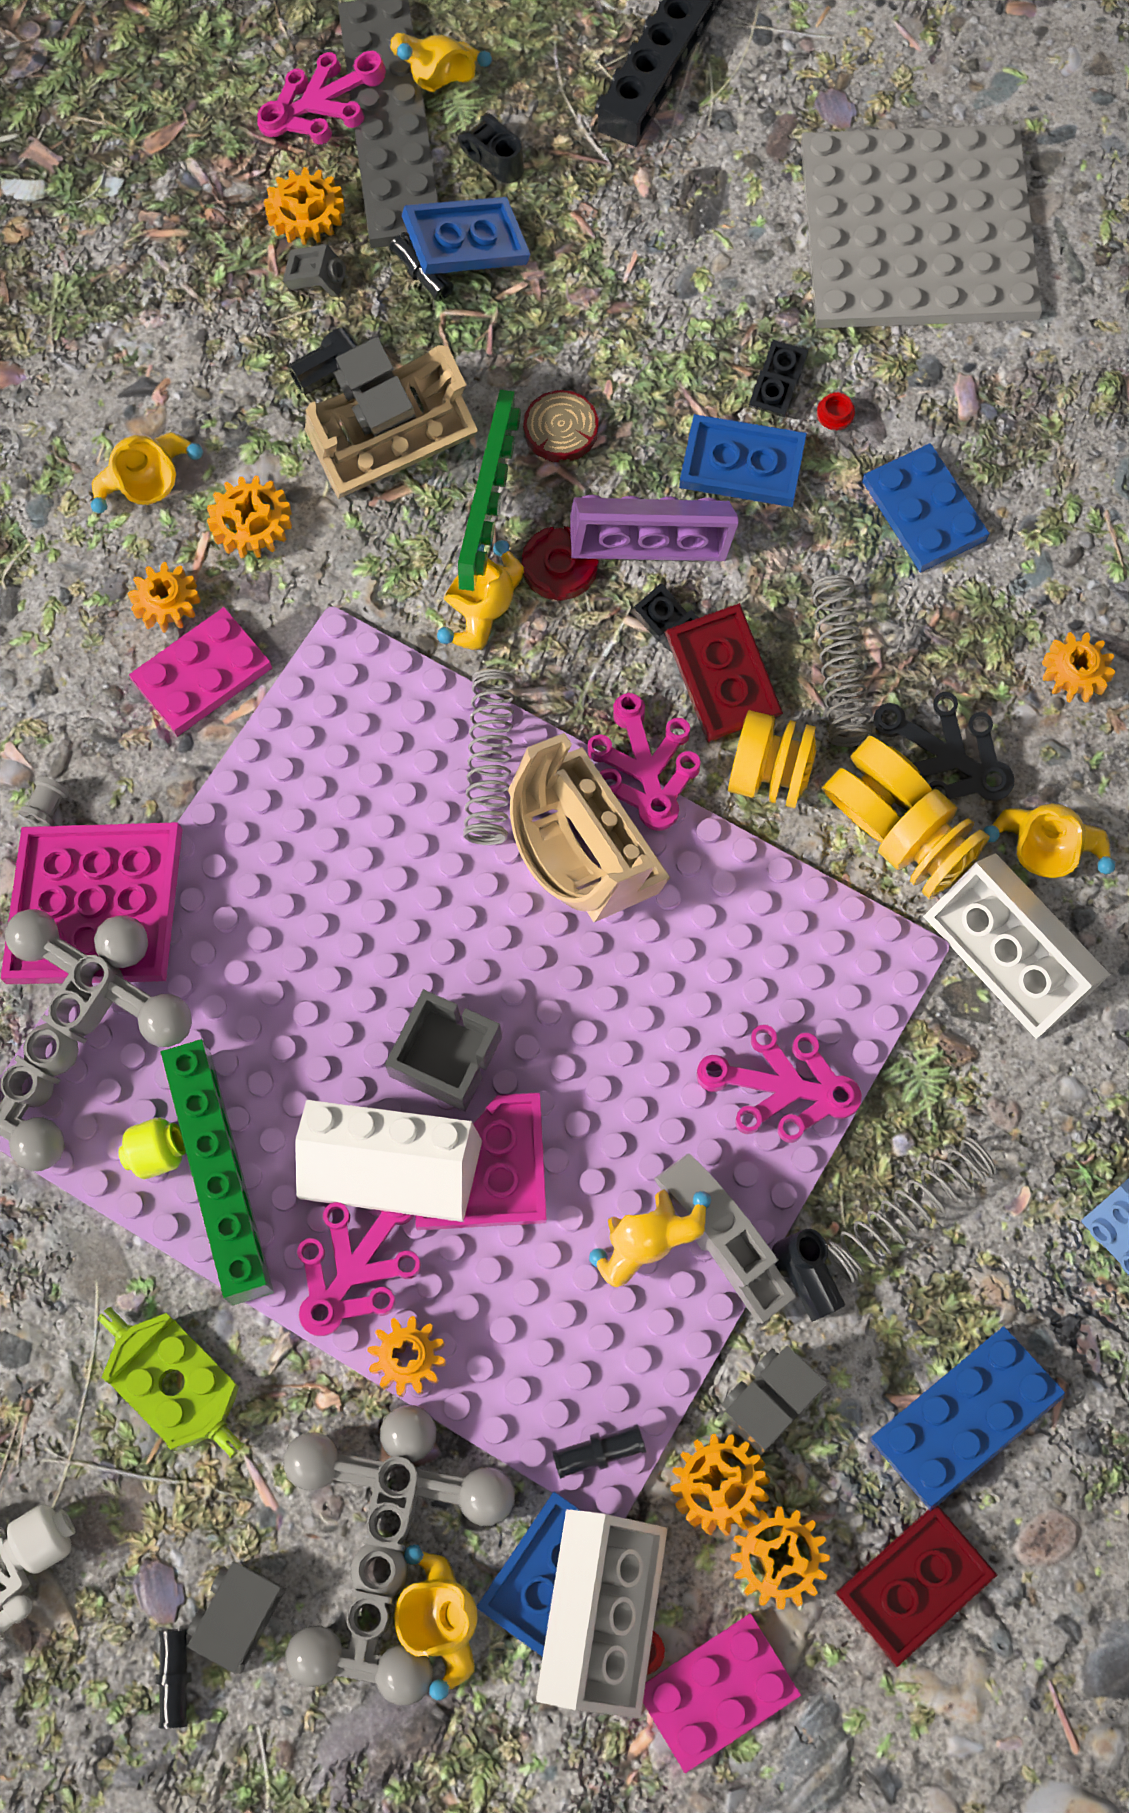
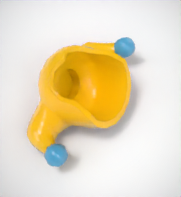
[390,33,492,92]
[90,432,203,514]
[437,540,524,650]
[983,803,1115,878]
[589,1189,711,1288]
[394,1545,478,1701]

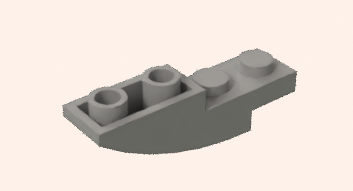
[654,1153,796,1323]

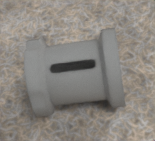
[19,776,70,826]

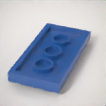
[870,1326,1065,1511]

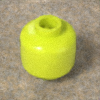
[118,1117,186,1179]

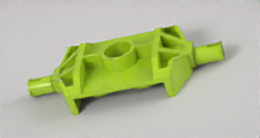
[97,1307,245,1459]

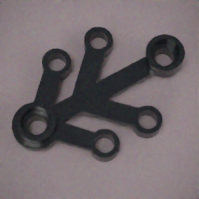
[873,692,1015,801]

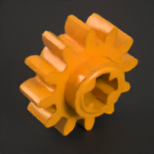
[128,562,201,633]
[1042,632,1115,703]
[367,1316,447,1397]

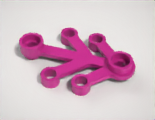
[257,51,386,144]
[588,693,700,831]
[697,1025,862,1143]
[297,1202,421,1337]

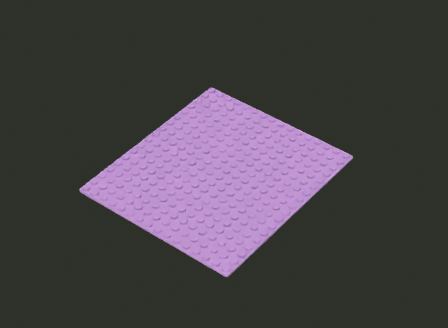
[0,606,949,1518]

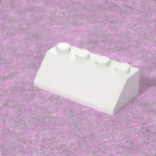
[924,853,1110,1039]
[296,1100,482,1222]
[536,1509,668,1719]

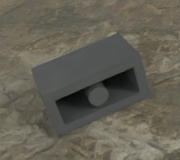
[187,1561,287,1674]

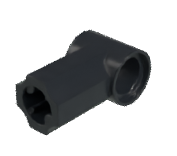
[287,327,359,395]
[771,1228,846,1322]

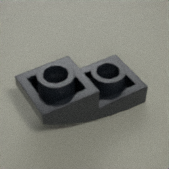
[749,339,808,418]
[630,583,699,654]

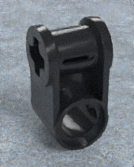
[458,113,524,183]

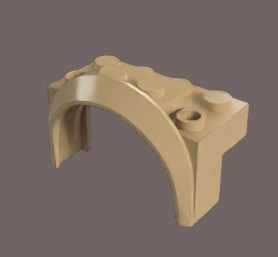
[305,345,478,499]
[507,733,670,922]

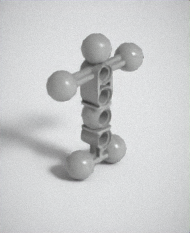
[0,909,192,1172]
[283,1405,515,1706]

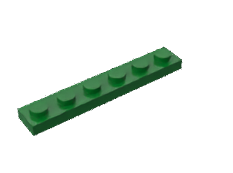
[458,389,521,591]

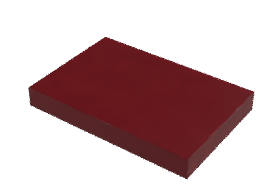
[665,603,783,743]
[834,1505,998,1667]

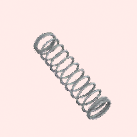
[811,575,873,747]
[463,668,516,845]
[827,1137,997,1283]

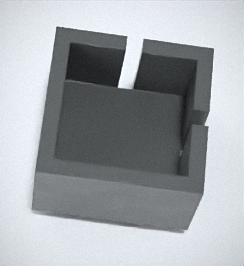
[334,337,416,437]
[385,989,502,1112]
[720,1345,827,1456]

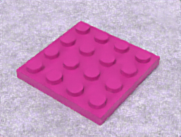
[0,822,183,984]

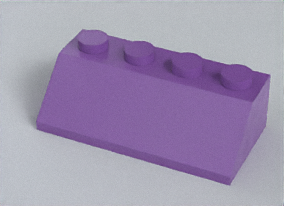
[570,495,738,561]

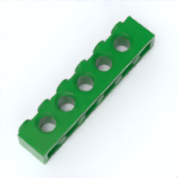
[160,1039,274,1306]

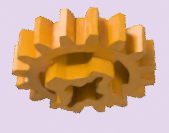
[264,167,345,245]
[207,476,292,558]
[671,1434,770,1536]
[730,1506,830,1610]

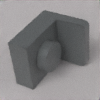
[283,244,346,297]

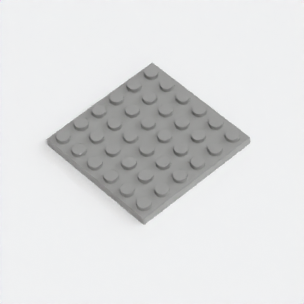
[801,124,1042,329]

